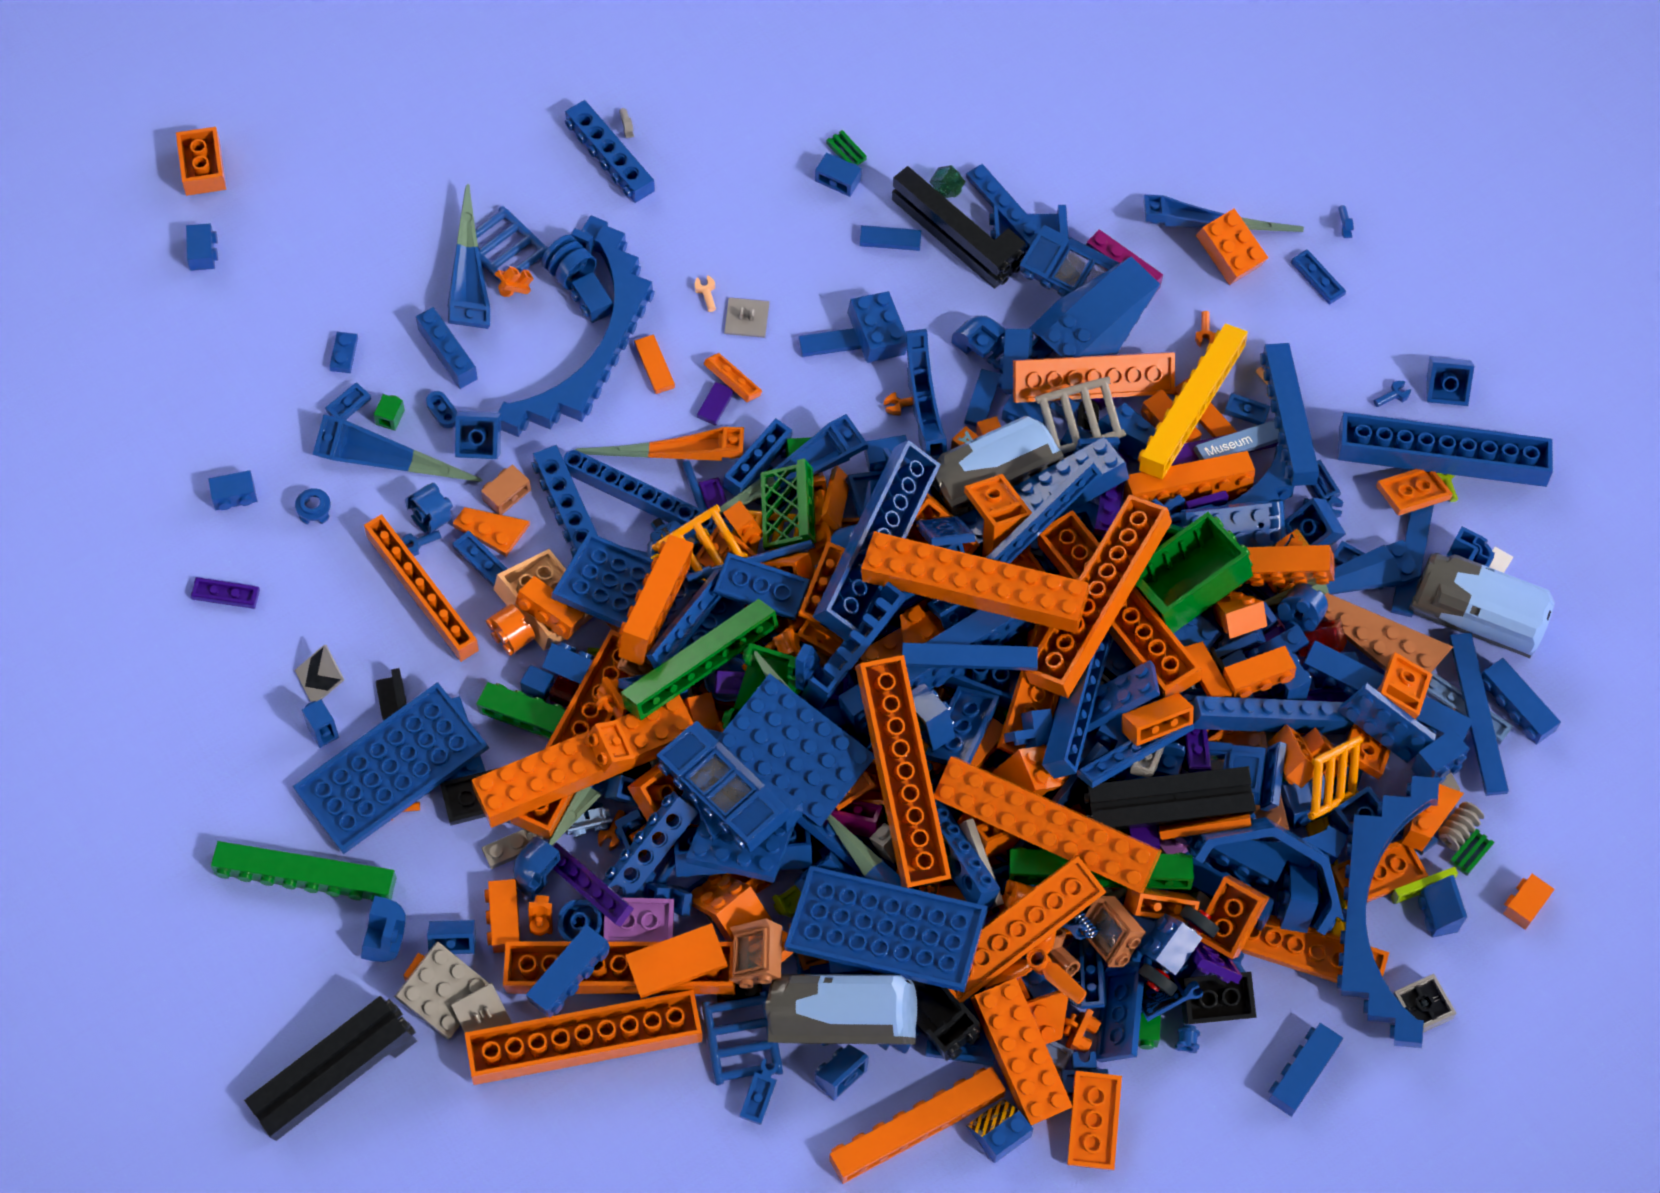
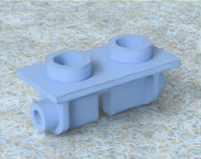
[567,807,612,837]

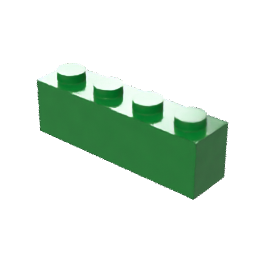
[476,682,566,739]

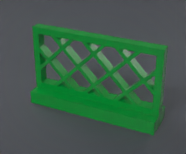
[761,458,816,550]

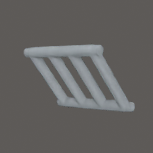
[1035,376,1126,454]

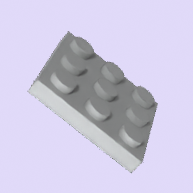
[394,942,489,1040]

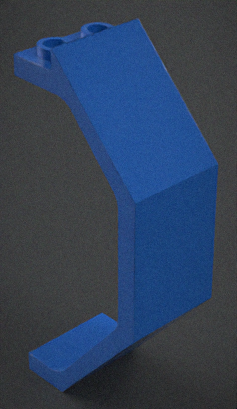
[1186,817,1344,936]

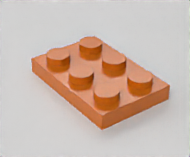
[1376,469,1453,516]

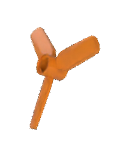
[984,930,1086,1004]

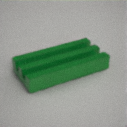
[826,130,867,165]
[1449,829,1494,876]

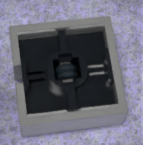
[1393,974,1457,1033]

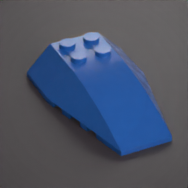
[1028,257,1160,358]

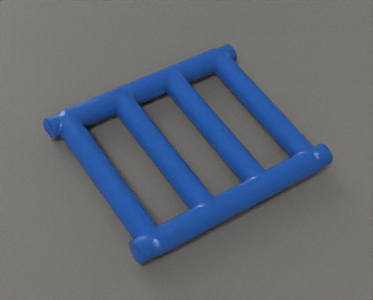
[475,206,548,283]
[702,991,783,1086]

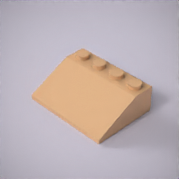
[493,549,594,651]

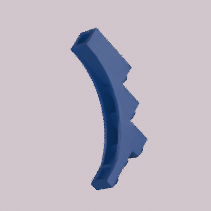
[905,329,947,460]

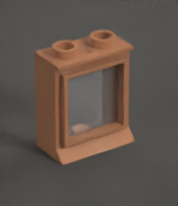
[1080,896,1146,967]
[730,918,782,988]

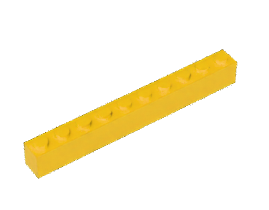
[1138,323,1248,479]

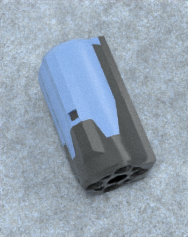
[931,416,1063,517]
[1409,553,1555,658]
[765,974,917,1045]

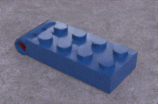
[1181,499,1285,547]

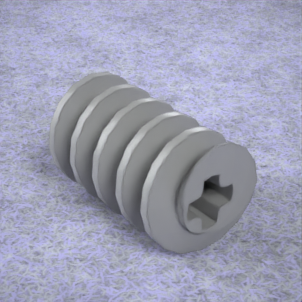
[1438,802,1484,851]

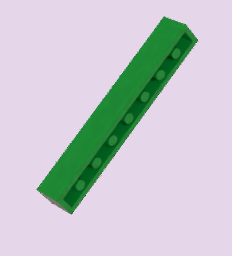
[621,599,779,720]
[211,841,397,902]
[1009,847,1194,890]

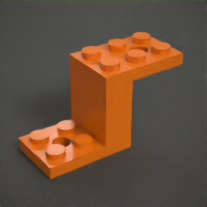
[964,474,1045,572]
[1346,652,1432,780]
[963,745,1080,822]
[691,874,794,967]

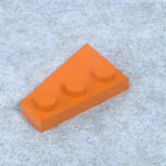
[453,507,530,557]

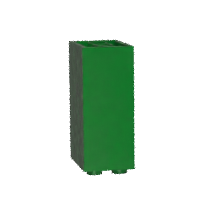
[1135,512,1253,633]

